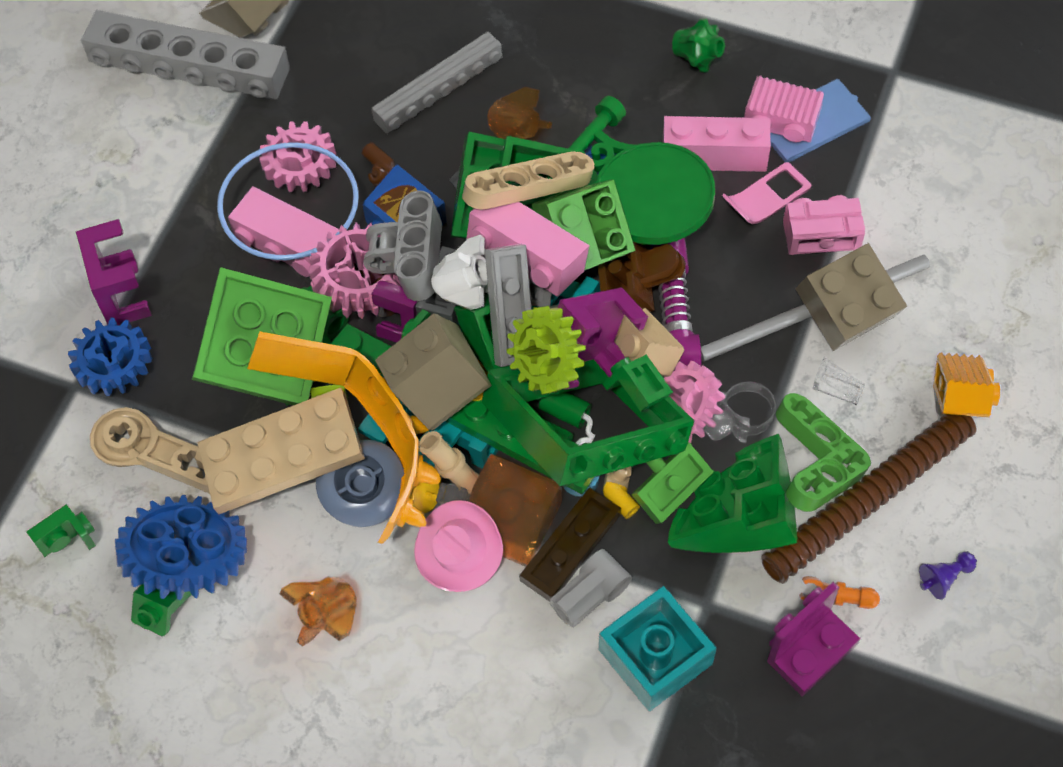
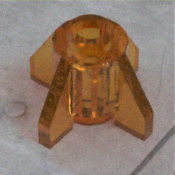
[487,87,552,139]
[279,576,357,646]

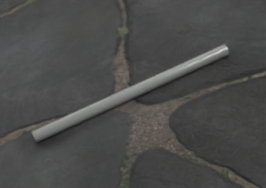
[701,254,930,362]

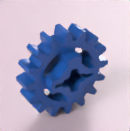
[68,318,152,396]

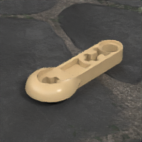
[90,407,210,494]

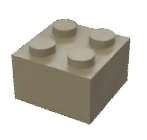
[795,243,907,351]

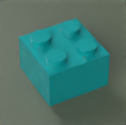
[598,586,716,712]

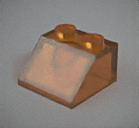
[468,454,562,567]

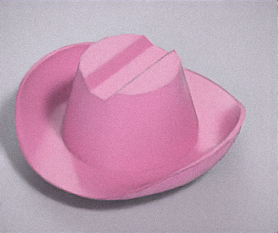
[414,500,503,592]

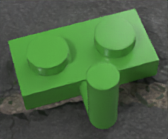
[631,443,714,524]

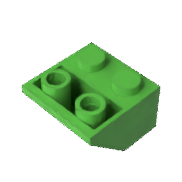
[531,180,635,270]

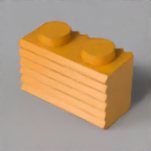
[933,352,1000,417]

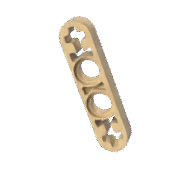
[462,151,595,210]

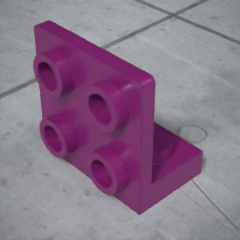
[767,582,861,696]

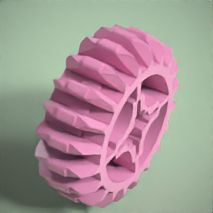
[308,222,401,319]

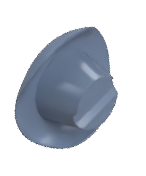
[316,440,404,527]

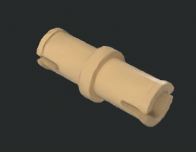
[419,431,481,494]

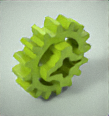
[506,306,586,394]

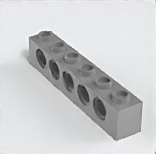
[81,10,290,99]

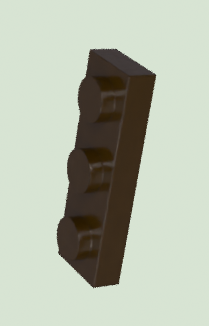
[519,487,621,602]

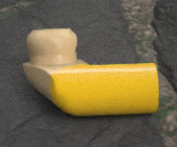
[603,467,640,519]

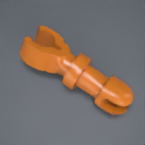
[799,576,880,609]

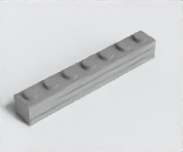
[372,32,502,134]

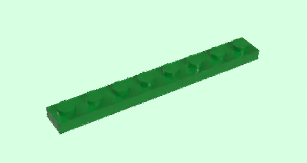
[331,324,594,495]

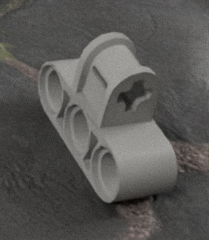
[363,190,442,301]

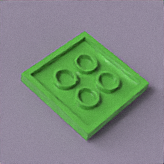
[192,267,332,405]

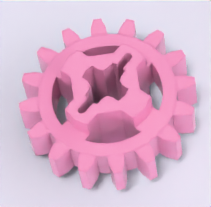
[259,121,336,192]
[664,361,725,443]

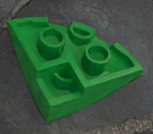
[451,132,579,239]
[668,433,798,553]

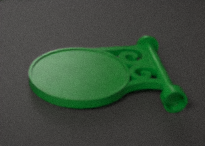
[563,96,715,245]

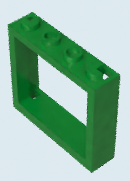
[482,359,695,486]

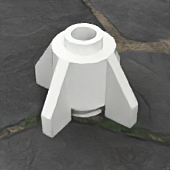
[431,235,489,310]

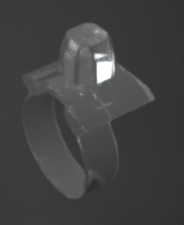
[704,381,776,443]

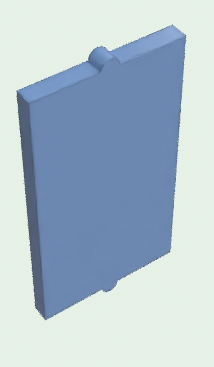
[770,79,871,162]

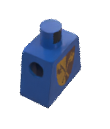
[363,164,447,229]

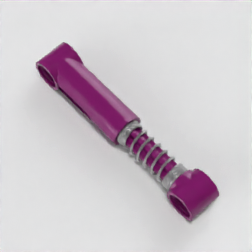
[650,238,701,371]

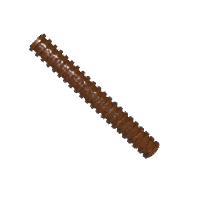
[761,414,977,584]

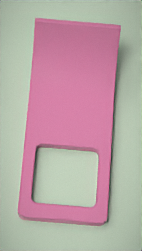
[722,162,812,224]

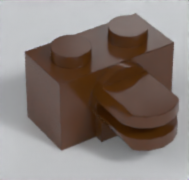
[598,242,686,312]

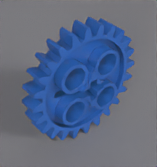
[115,495,247,600]

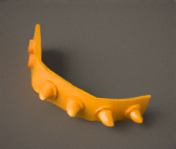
[247,332,441,544]

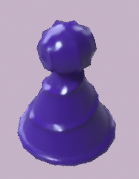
[919,551,977,600]

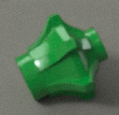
[672,18,725,72]

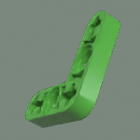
[776,393,871,512]

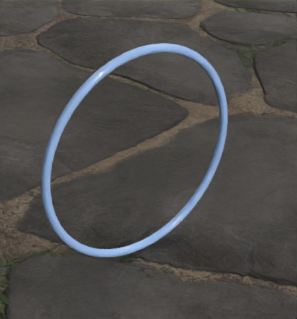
[217,142,359,260]

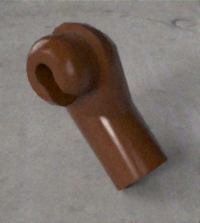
[362,142,395,187]

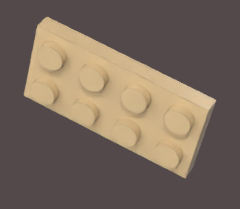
[197,388,365,514]

